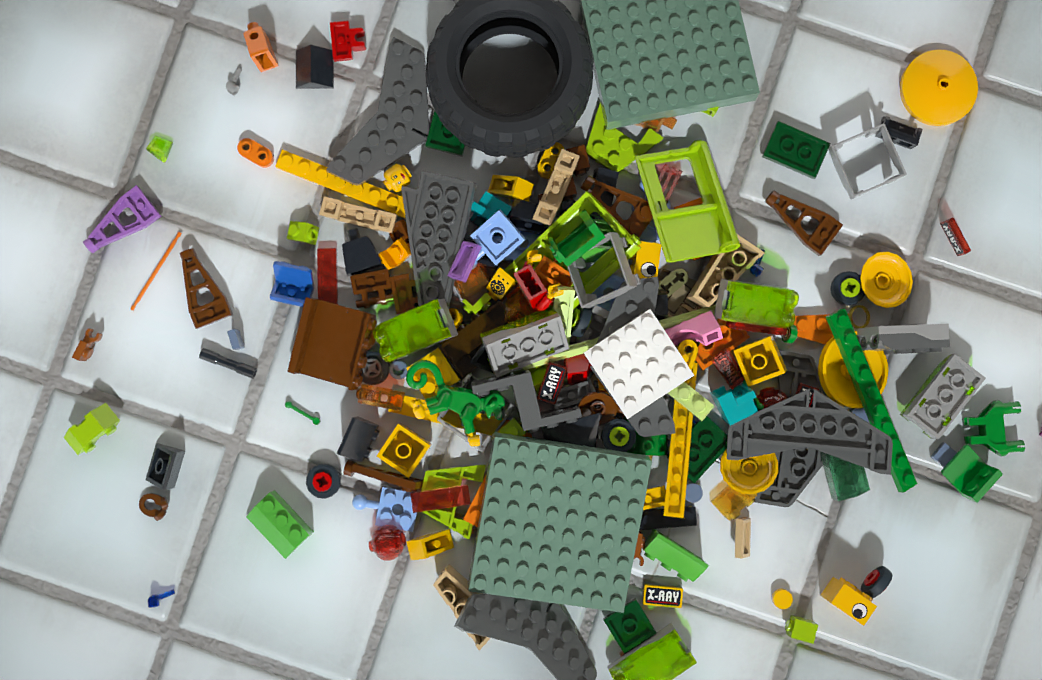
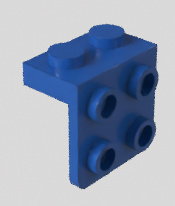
[270,261,314,307]

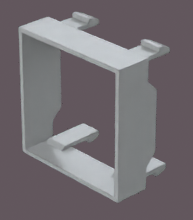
[828,123,907,199]
[568,232,641,308]
[437,373,516,453]

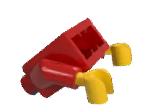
[513,250,564,312]

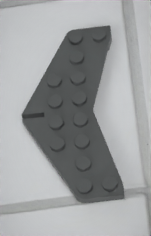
[326,37,429,186]
[590,277,675,437]
[754,350,830,507]
[727,388,893,475]
[454,594,597,680]

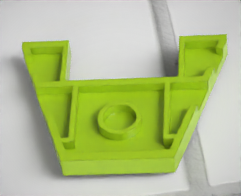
[586,103,664,172]
[417,464,486,539]

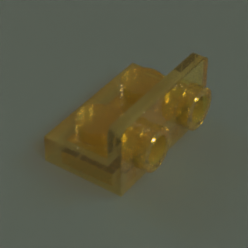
[710,485,757,520]

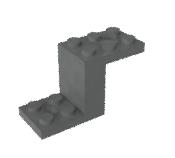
[471,369,582,433]

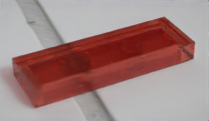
[317,248,338,304]
[726,320,787,336]
[410,485,471,513]

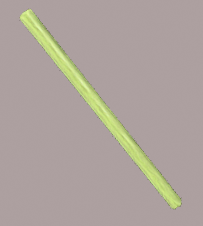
[522,305,716,370]

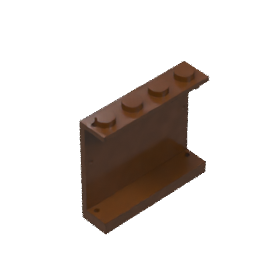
[287,297,377,390]

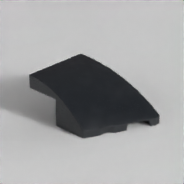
[541,413,602,448]

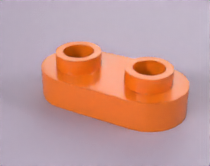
[237,138,274,168]

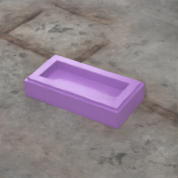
[447,241,482,282]

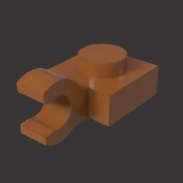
[72,328,103,361]
[634,531,645,566]

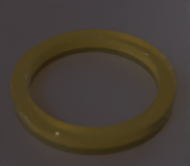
[848,305,870,329]

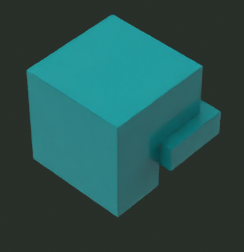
[470,191,512,236]
[710,383,758,426]

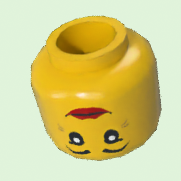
[383,164,412,192]

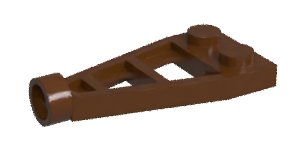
[580,175,653,238]
[765,190,843,256]
[179,248,233,329]
[344,460,423,492]

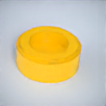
[772,589,793,609]

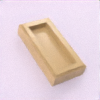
[735,517,751,559]

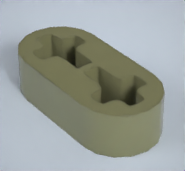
[658,268,688,297]

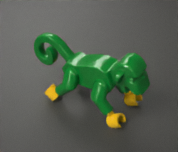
[406,360,505,446]

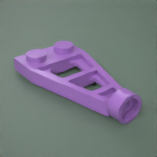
[83,185,162,253]

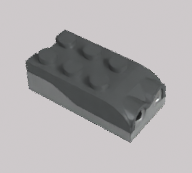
[857,324,950,355]

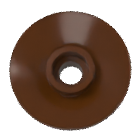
[578,392,617,425]

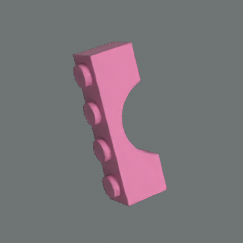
[665,311,723,346]

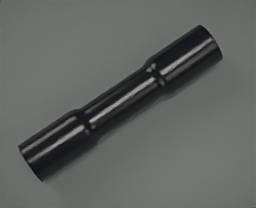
[199,348,257,379]

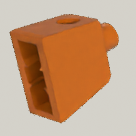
[243,22,278,72]

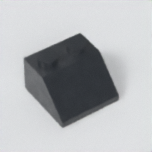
[337,416,380,462]

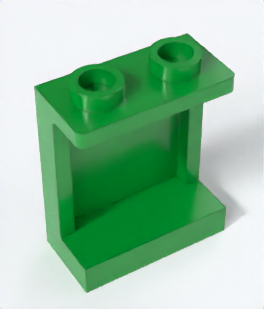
[548,209,605,267]

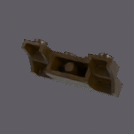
[439,301,520,378]

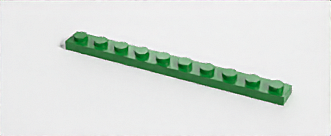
[826,308,918,493]

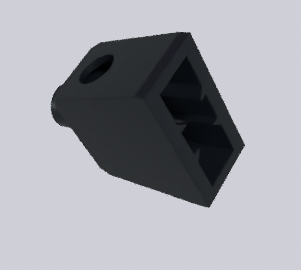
[342,228,384,276]

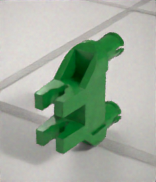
[962,400,1025,457]

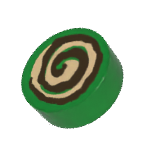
[781,324,798,344]

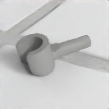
[226,68,242,95]

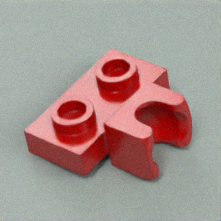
[330,21,367,62]

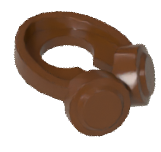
[139,493,169,521]

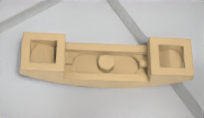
[533,149,580,226]
[319,196,397,233]

